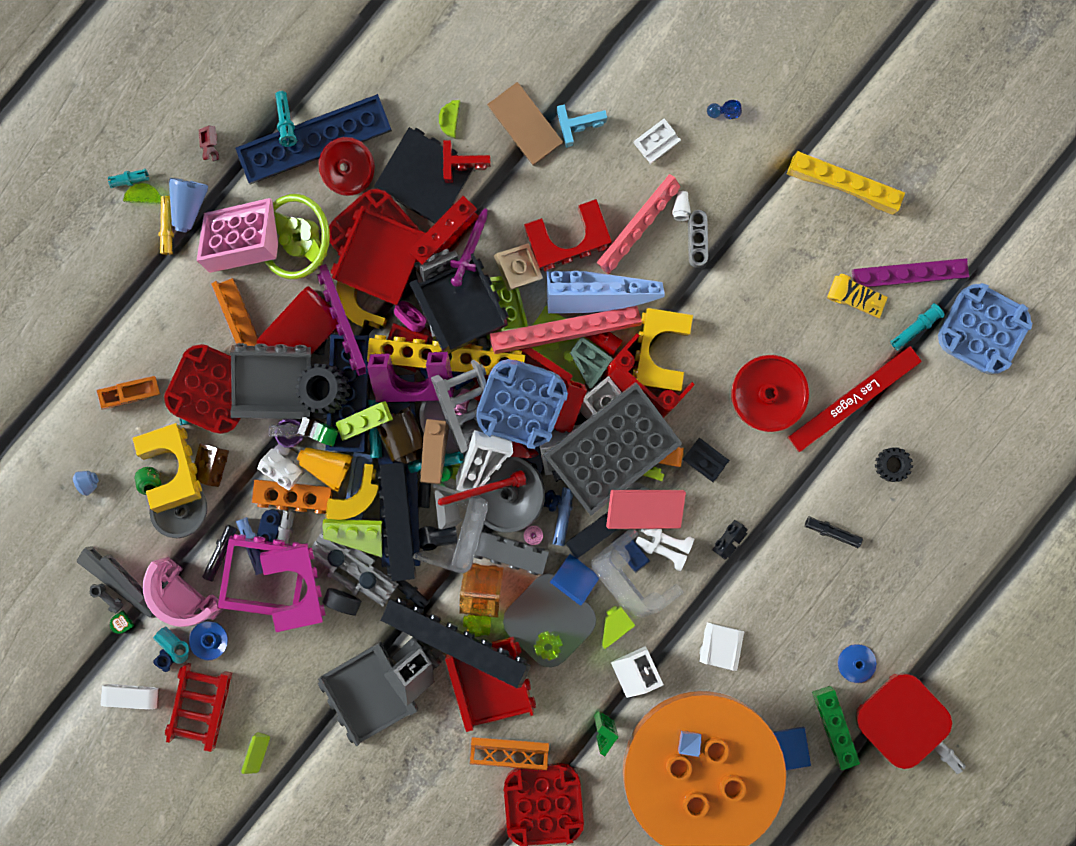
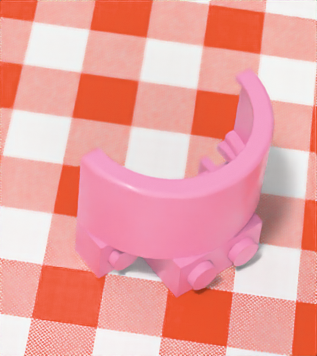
[143,557,224,627]

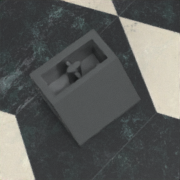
[384,648,435,706]

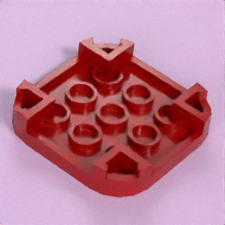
[329,189,419,252]
[164,344,241,434]
[856,673,953,769]
[503,763,584,846]

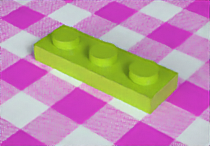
[336,401,393,441]

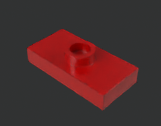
[585,332,623,356]

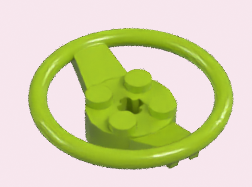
[264,194,330,279]

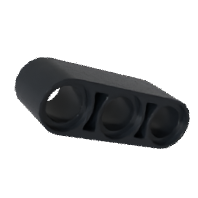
[565,512,618,559]

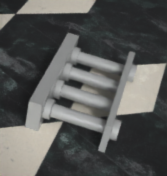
[431,360,486,453]

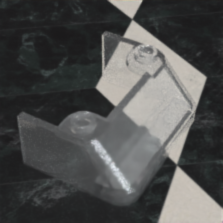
[413,482,489,573]
[591,529,684,620]

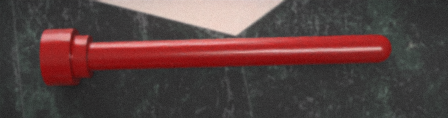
[438,470,526,506]

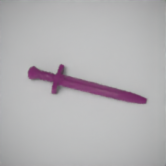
[450,208,488,287]

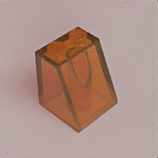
[459,563,504,618]

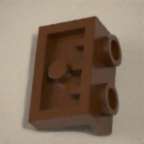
[194,443,229,487]

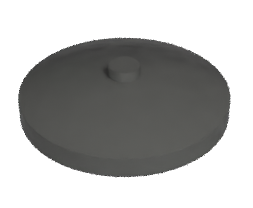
[470,456,545,532]

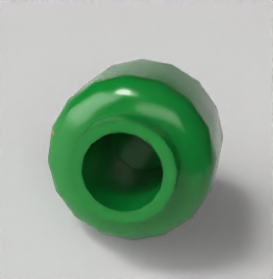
[134,467,162,495]

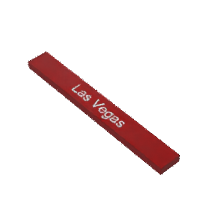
[787,346,922,452]

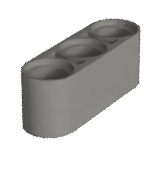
[688,210,708,268]

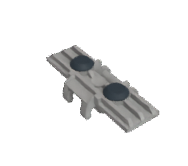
[311,531,398,606]

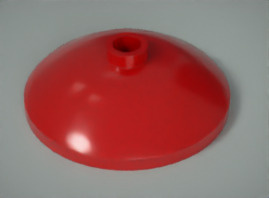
[319,137,375,196]

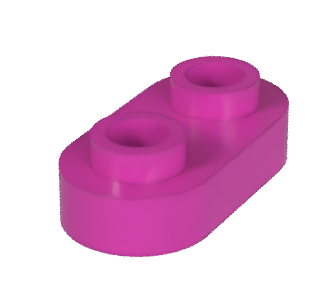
[394,301,426,332]

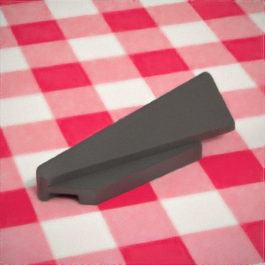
[77,546,154,618]

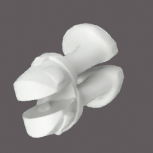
[635,528,694,571]

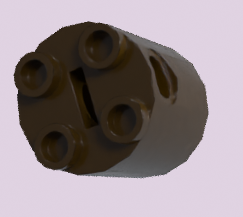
[377,407,424,464]

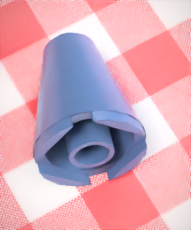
[169,178,208,232]

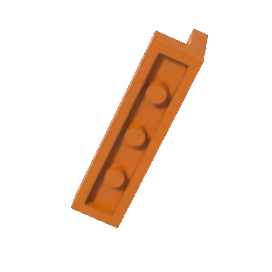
[211,278,258,346]
[470,737,549,770]

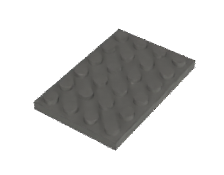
[543,382,682,516]

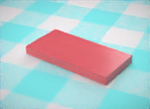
[606,490,686,529]

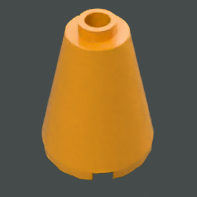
[297,447,353,492]

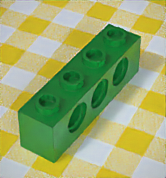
[812,686,860,770]

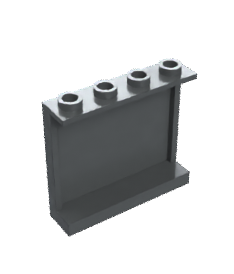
[230,343,311,419]
[318,642,419,747]

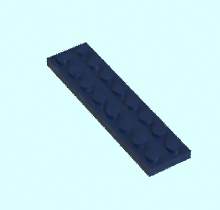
[235,94,392,185]

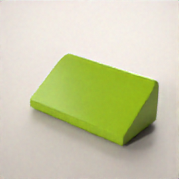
[241,732,270,774]

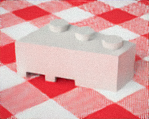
[456,431,513,491]

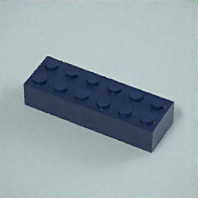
[325,334,371,452]

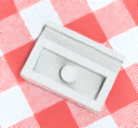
[634,118,681,164]

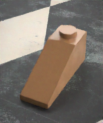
[421,419,449,484]

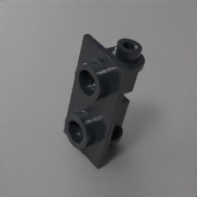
[712,520,748,560]

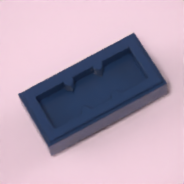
[612,531,651,573]

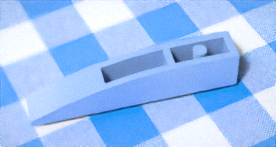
[547,271,665,313]

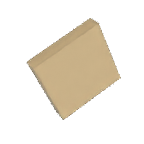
[494,243,543,291]

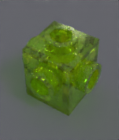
[463,607,491,637]
[533,631,563,661]

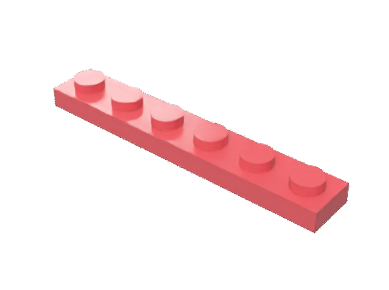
[597,174,681,274]

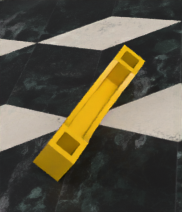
[787,151,905,215]

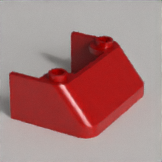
[601,333,695,418]

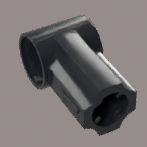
[418,526,458,551]

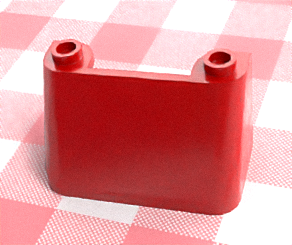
[256,286,338,355]

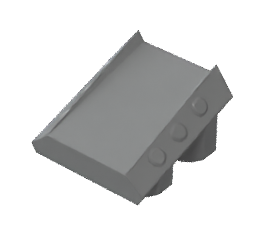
[435,488,463,529]

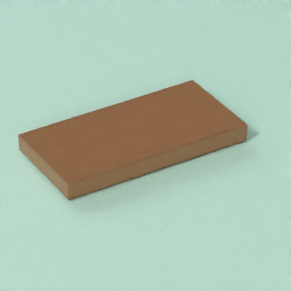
[487,82,563,166]

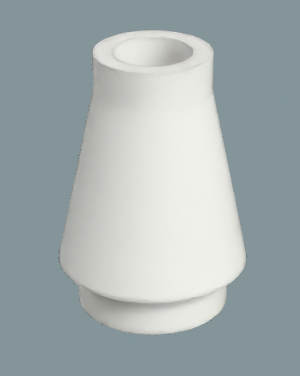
[672,191,691,221]

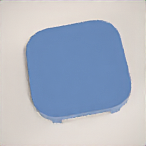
[938,283,1033,374]
[476,359,568,449]

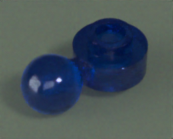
[707,100,742,119]

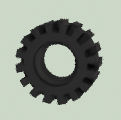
[875,447,913,482]

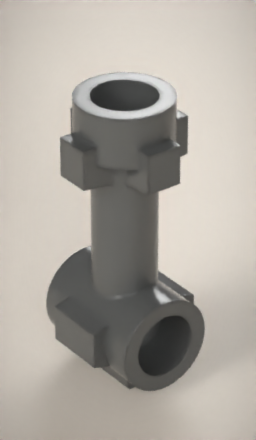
[89,583,124,614]

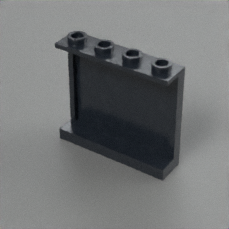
[374,127,476,224]
[410,253,509,354]

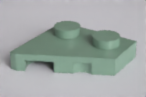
[570,337,613,389]

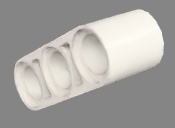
[101,684,159,709]

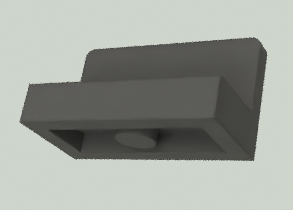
[414,249,458,281]

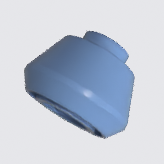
[73,471,99,496]

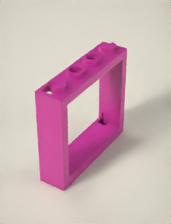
[218,534,303,615]

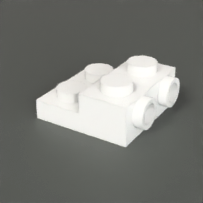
[257,444,306,491]

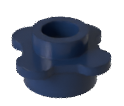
[543,490,562,512]
[153,649,175,672]

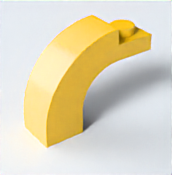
[336,281,387,329]
[325,463,378,520]

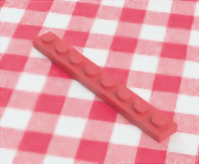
[489,306,642,354]

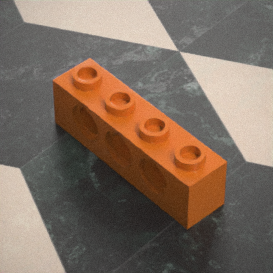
[252,479,334,514]

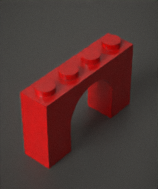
[524,199,612,272]
[554,379,587,433]

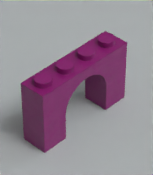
[367,352,455,402]

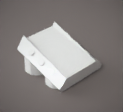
[699,622,744,671]

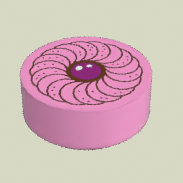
[524,526,543,545]

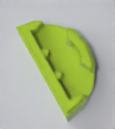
[439,100,460,139]

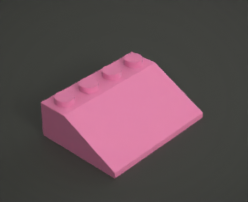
[197,198,278,273]

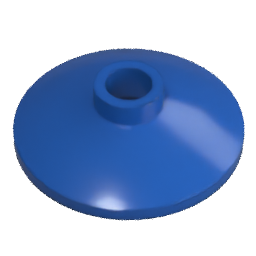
[189,621,228,660]
[838,644,877,683]

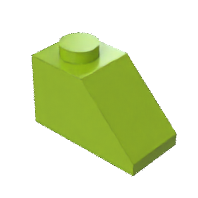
[602,605,635,649]

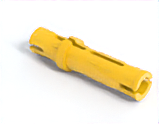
[158,196,174,255]

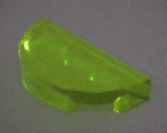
[123,183,161,204]

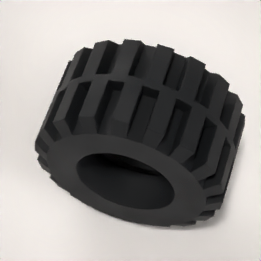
[296,364,351,414]

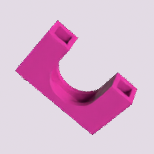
[260,543,326,632]

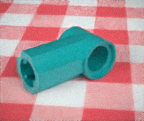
[153,626,189,664]

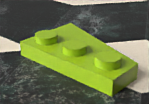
[322,518,383,557]

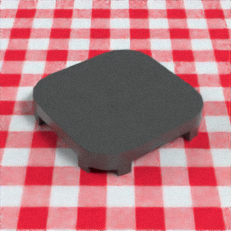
[503,573,596,668]

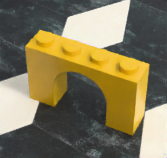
[632,308,693,392]
[133,423,202,513]

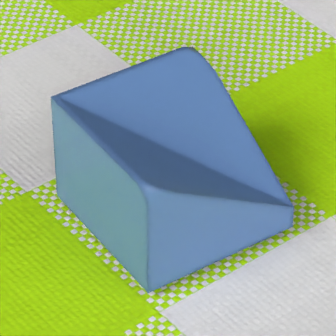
[678,731,701,757]

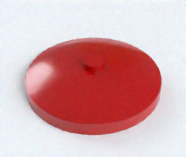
[731,355,809,432]

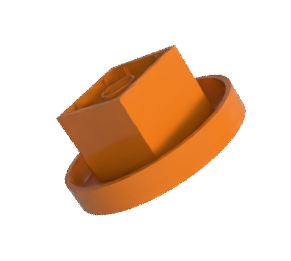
[623,691,786,846]

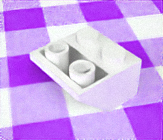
[611,646,663,698]

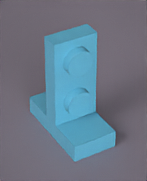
[557,104,607,148]

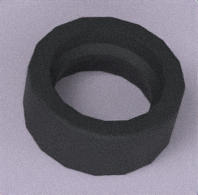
[322,588,362,616]

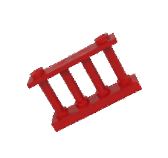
[408,196,479,265]
[165,663,233,752]

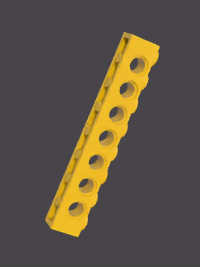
[367,335,525,375]

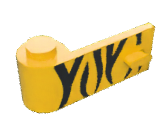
[827,274,888,319]

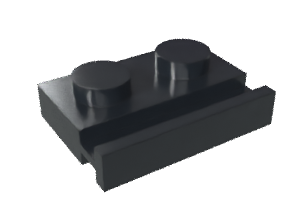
[682,438,730,483]

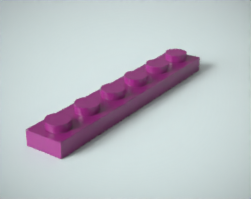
[852,258,969,288]
[317,264,366,376]

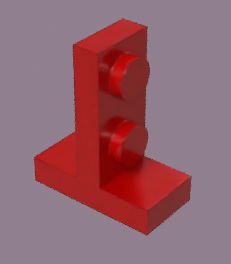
[443,140,491,183]

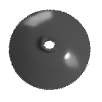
[149,491,207,539]

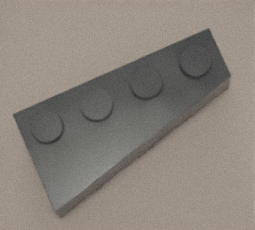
[468,529,549,575]

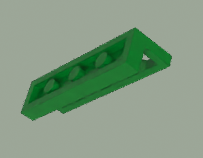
[594,710,619,757]

